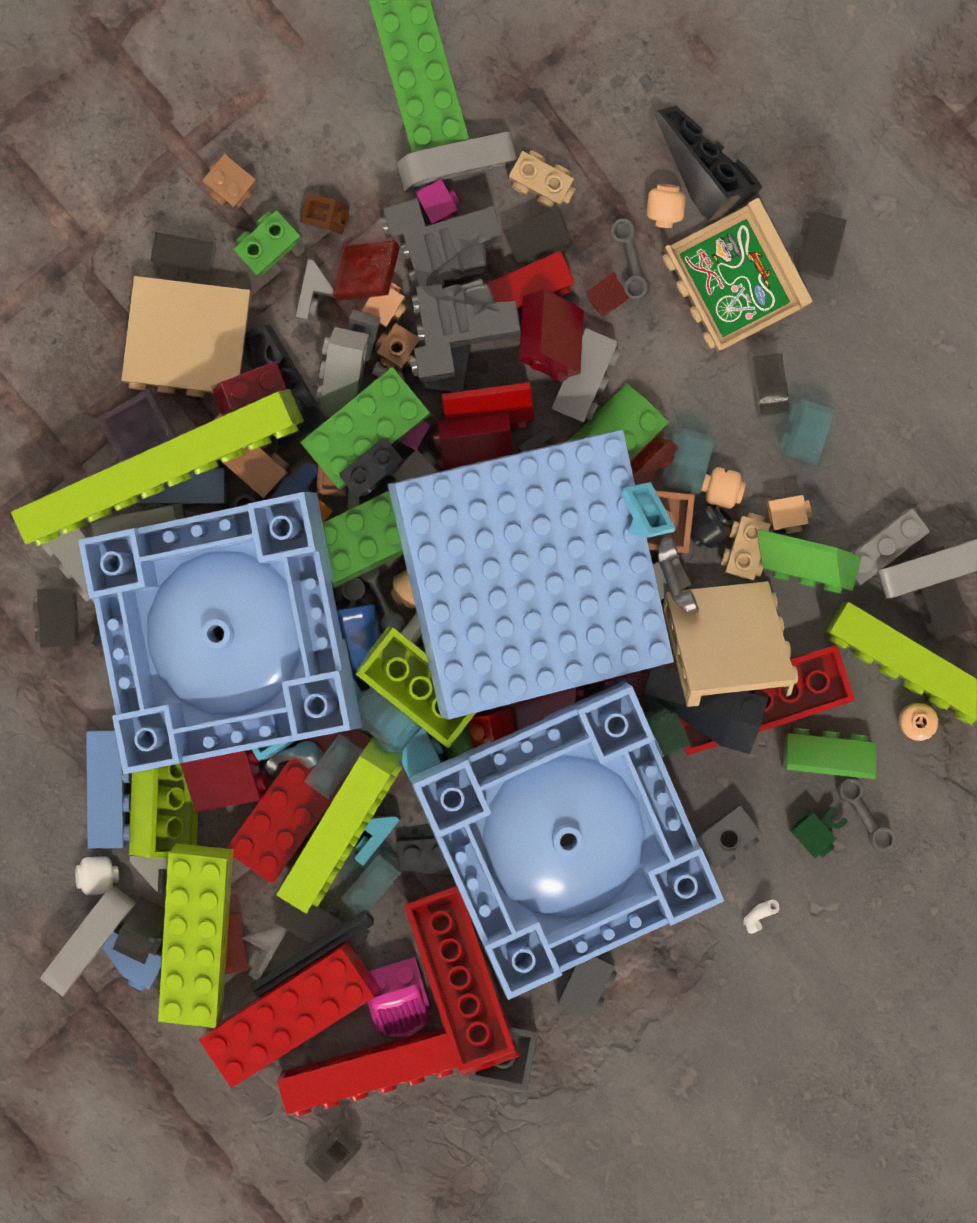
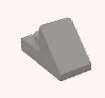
[296,259,338,322]
[130,855,168,892]

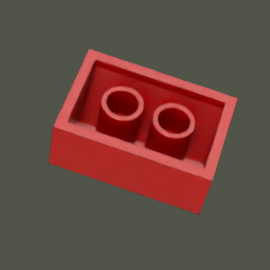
[442,382,534,430]

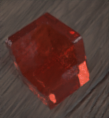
[585,271,629,318]

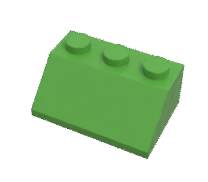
[567,383,669,461]
[758,530,862,594]
[782,727,876,779]

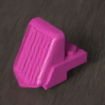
[367,957,433,1037]

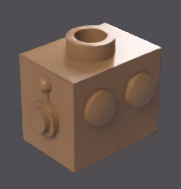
[202,154,258,211]

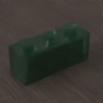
[645,709,691,757]

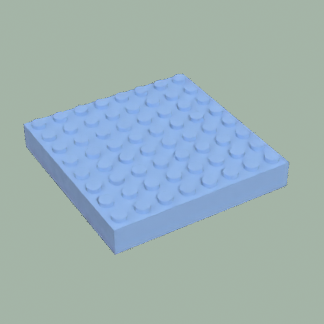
[388,430,674,719]

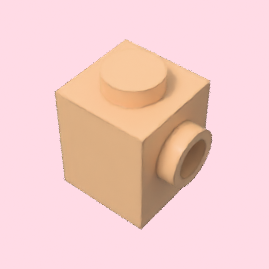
[362,281,407,329]
[766,495,812,534]

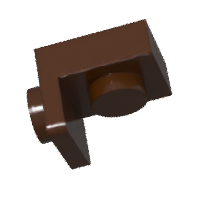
[299,194,350,234]

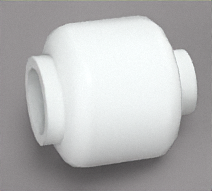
[75,856,119,895]

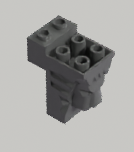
[380,199,502,291]
[410,279,520,383]

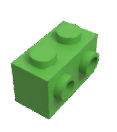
[233,210,302,279]

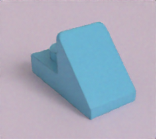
[621,482,675,538]
[354,815,401,865]

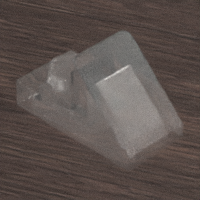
[243,924,289,981]

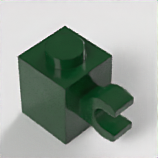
[789,806,848,858]

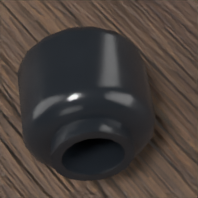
[690,505,733,548]

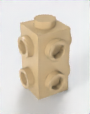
[509,151,576,209]
[721,512,773,581]

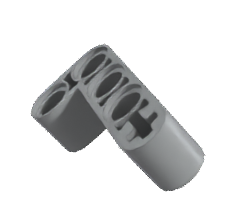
[396,132,518,192]
[878,539,977,599]
[40,886,137,997]

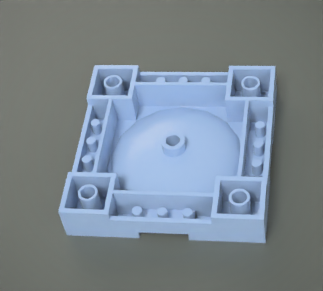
[78,492,362,774]
[409,681,724,1000]

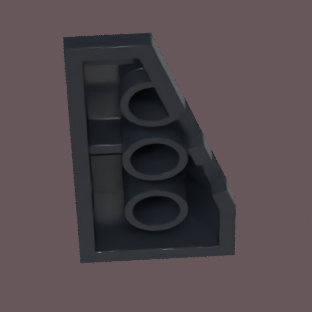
[654,106,763,221]
[644,666,768,754]

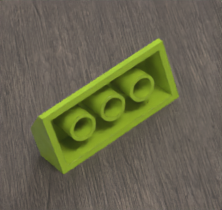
[356,627,476,748]
[129,763,198,858]

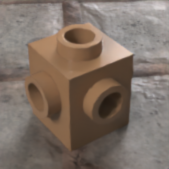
[375,323,420,372]

